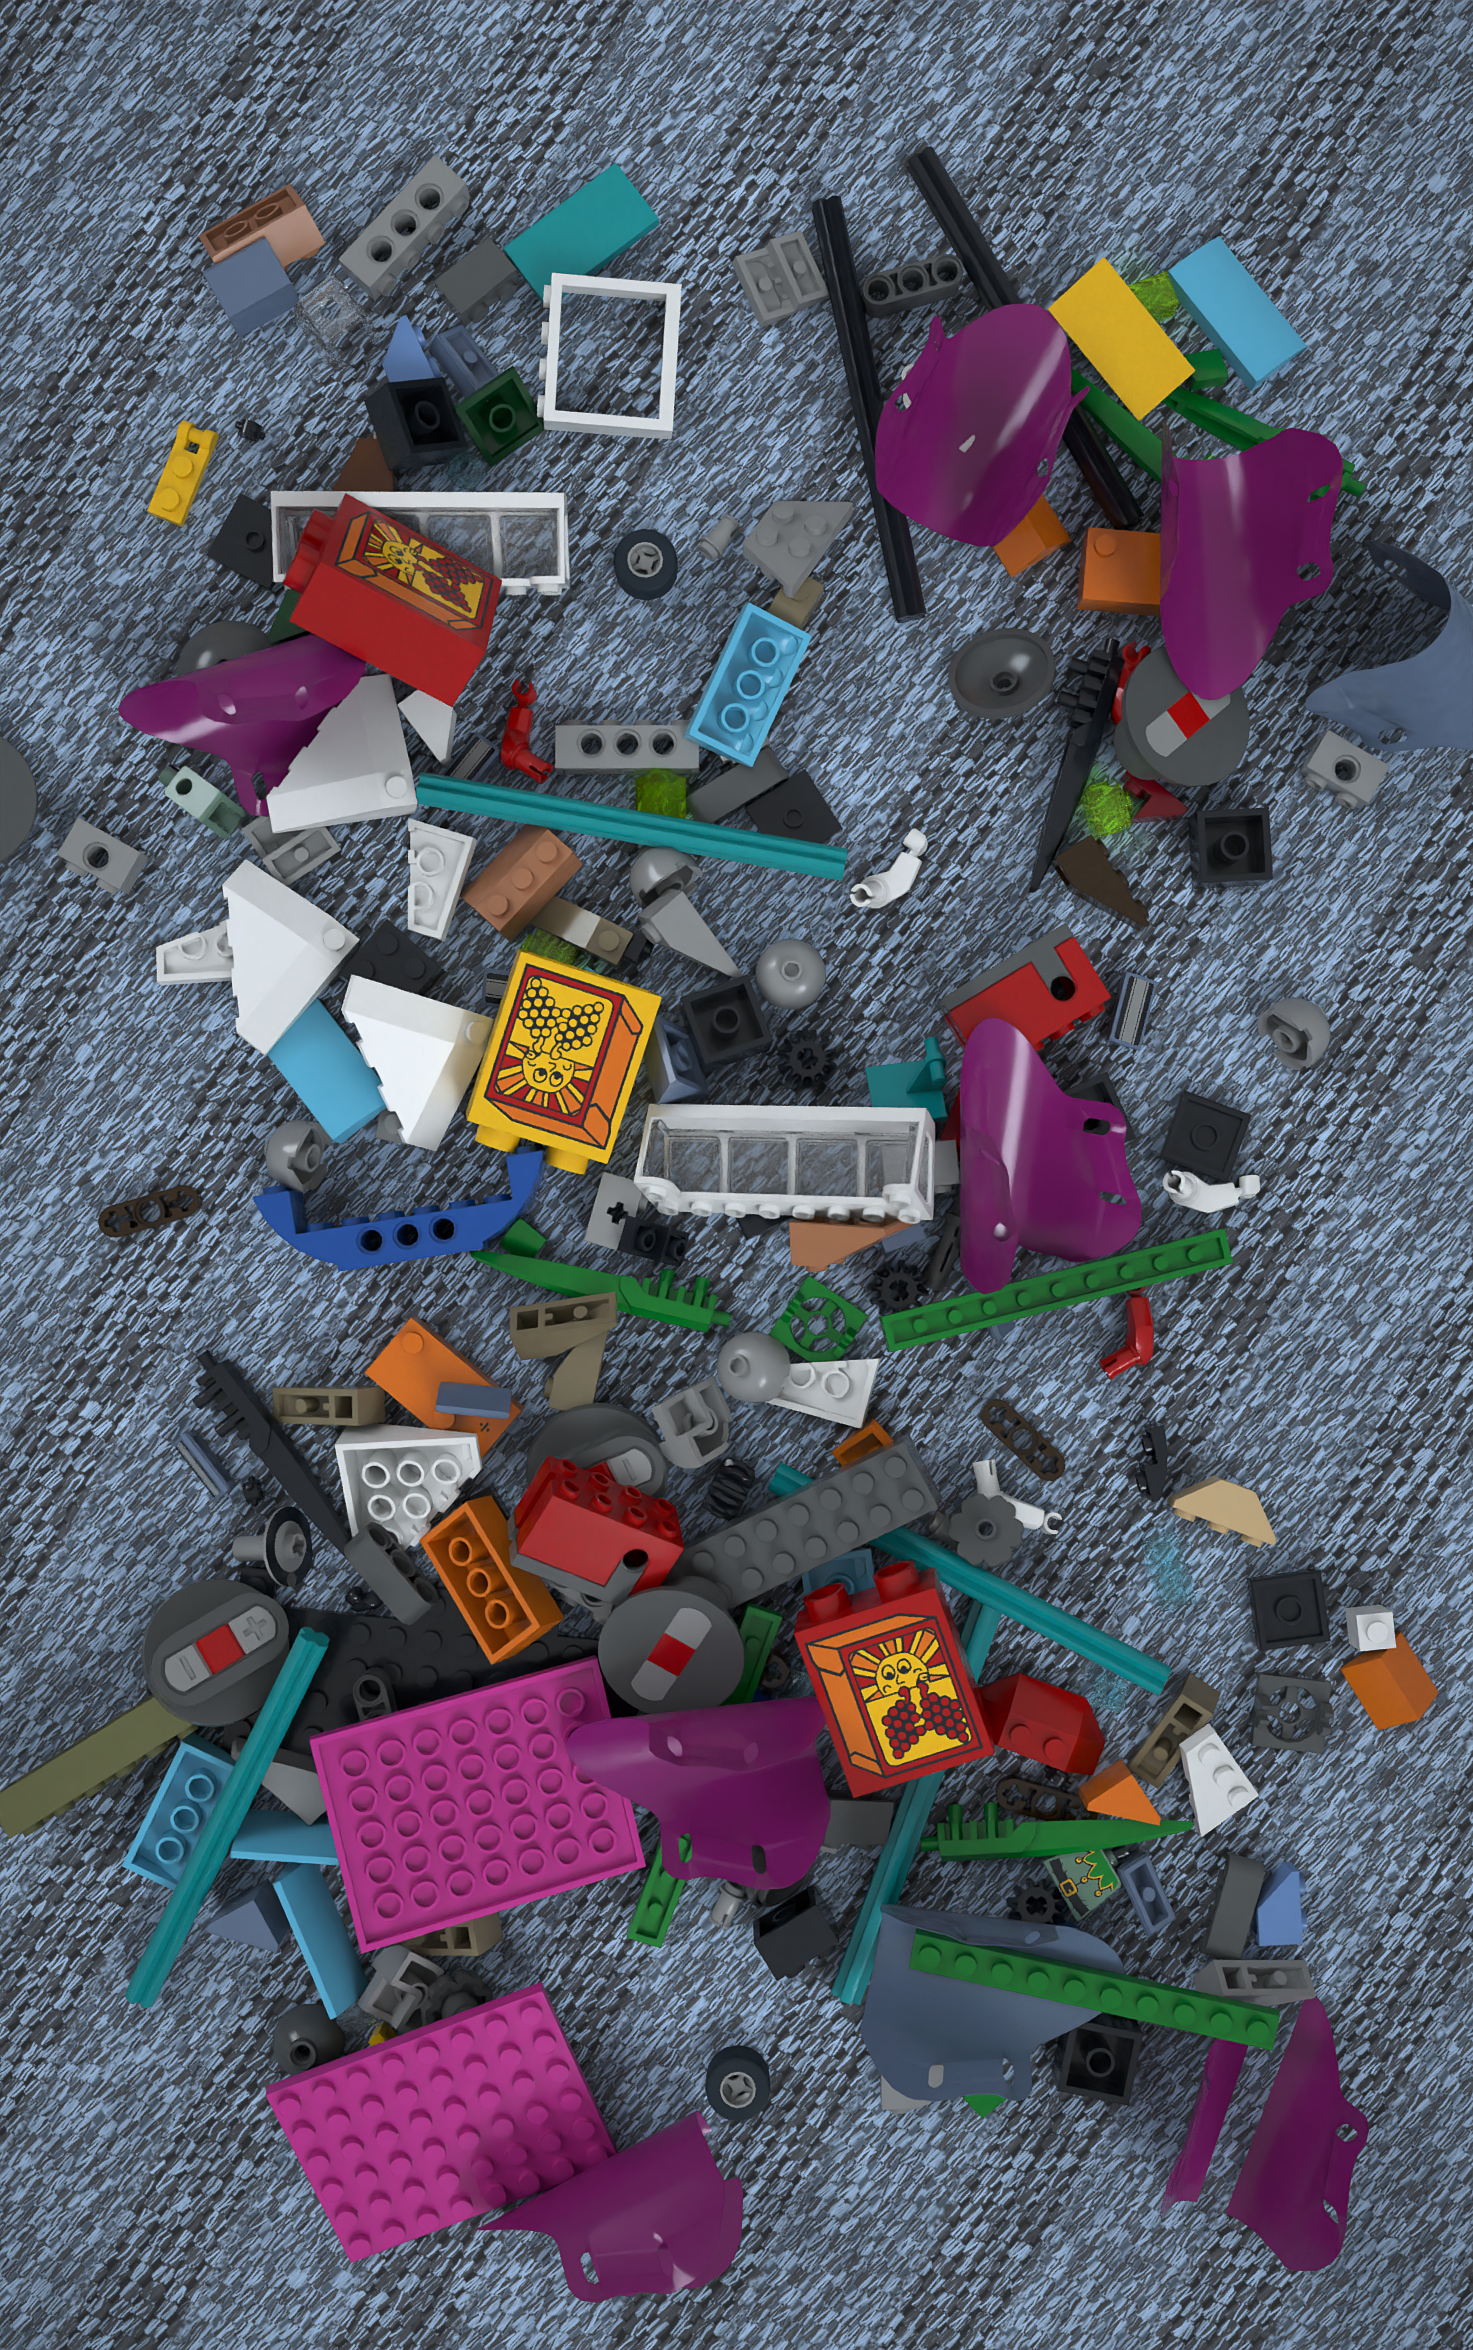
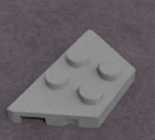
[743,501,853,598]

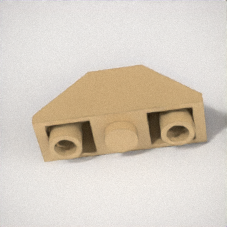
[1167,1476,1276,1548]

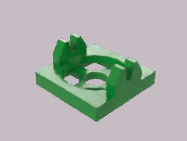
[769,1275,868,1363]

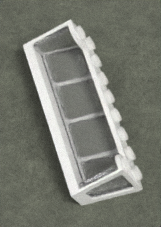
[271,491,570,595]
[634,1104,935,1224]

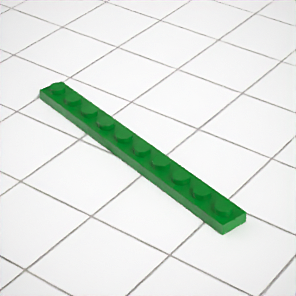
[879,1229,1233,1352]
[626,1602,782,1948]
[909,1928,1280,2051]

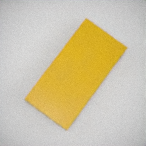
[1048,257,1195,421]

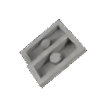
[732,230,830,328]
[241,815,341,886]

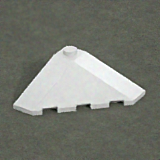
[266,674,418,834]
[222,859,360,1056]
[341,975,494,1151]
[335,1424,483,1551]

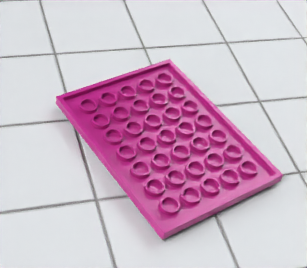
[309,1655,646,1954]
[266,1982,619,2263]

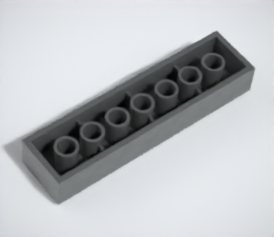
[660,1433,943,1609]

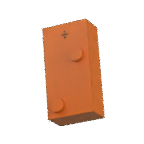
[1076,527,1161,617]
[365,1316,525,1459]
[419,1495,564,1665]

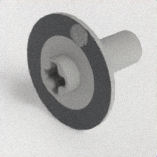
[232,1506,313,1587]

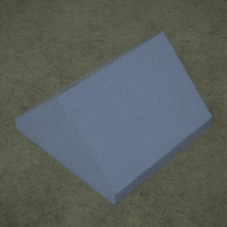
[202,236,301,338]
[643,1015,710,1105]
[206,1879,291,1952]

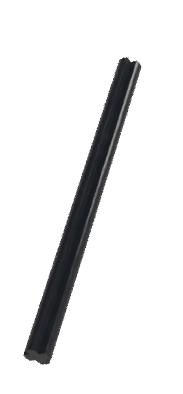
[906,146,1145,530]
[812,195,927,623]

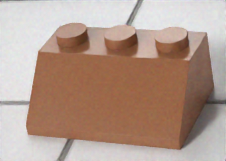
[198,184,326,271]
[460,824,583,943]

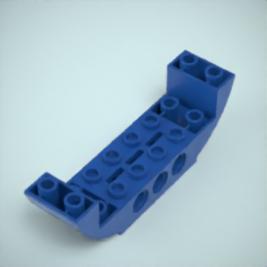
[253,1145,547,1272]

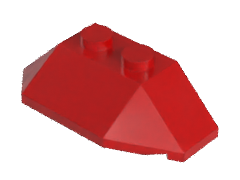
[978,1672,1106,1775]

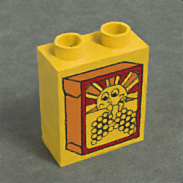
[466,948,662,1174]

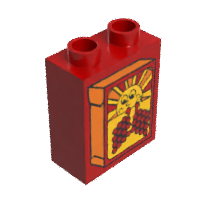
[282,493,502,707]
[794,1561,995,1798]

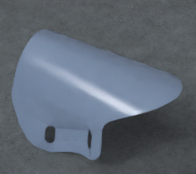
[1305,540,1473,752]
[860,1903,1125,2102]

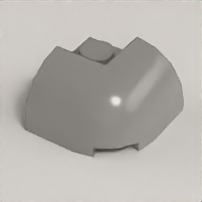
[651,1375,733,1469]
[357,1945,444,2034]

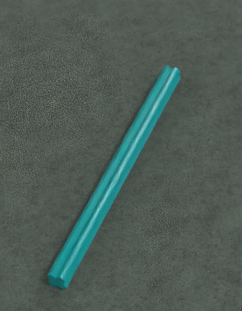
[416,772,848,881]
[767,1463,1171,1696]
[831,1599,1002,2005]
[125,1627,330,2008]

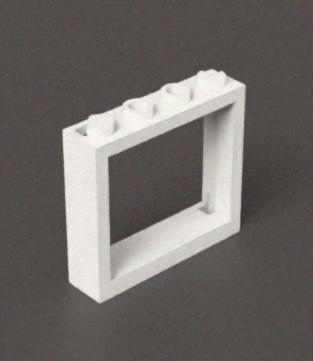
[537,273,682,439]

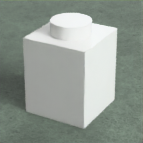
[1345,1605,1396,1651]

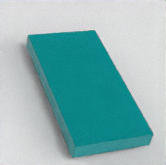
[503,163,659,310]

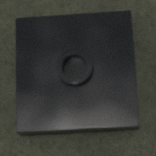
[207,493,304,591]
[745,769,843,844]
[1158,1090,1252,1182]
[1247,1568,1331,1651]

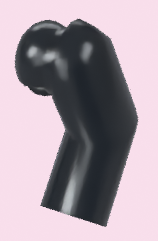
[345,1586,384,1612]

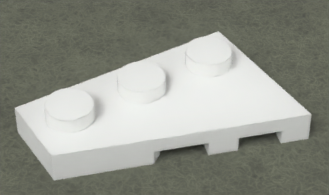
[408,818,477,942]
[156,920,234,985]
[766,1358,881,1429]
[1179,1723,1259,1837]

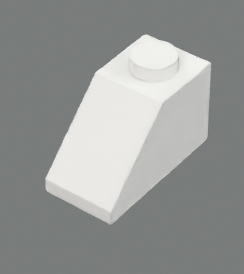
[397,689,457,768]

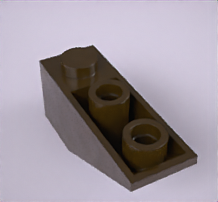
[1051,834,1150,931]

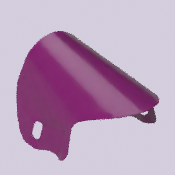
[875,304,1090,547]
[1160,423,1343,700]
[118,634,369,817]
[960,1017,1141,1294]
[566,1696,831,1890]
[1160,1996,1369,2271]
[476,2111,743,2303]

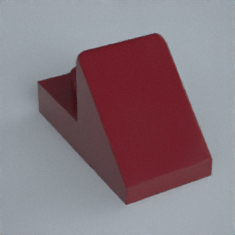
[1119,771,1189,824]

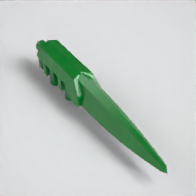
[1071,368,1217,485]
[1161,387,1366,501]
[470,1251,732,1333]
[921,1802,1194,1862]

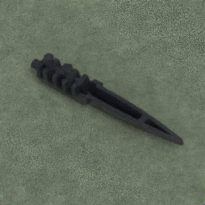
[1028,638,1124,893]
[192,1350,351,1560]

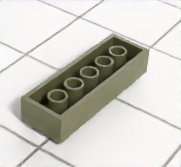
[0,1694,199,1839]

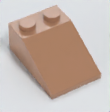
[789,1216,921,1272]

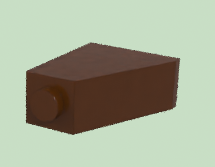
[328,434,399,521]

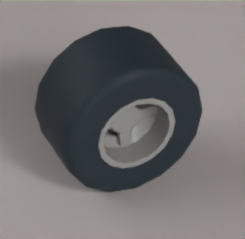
[613,529,678,601]
[705,2045,770,2121]

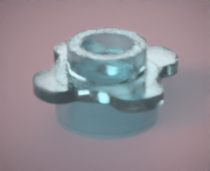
[1089,1673,1129,1713]

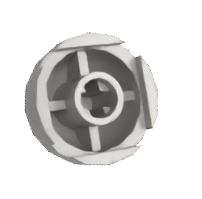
[629,846,703,910]
[756,939,826,1010]
[1257,997,1331,1070]
[264,1120,332,1193]
[716,1331,791,1404]

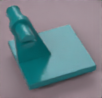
[865,1037,947,1122]

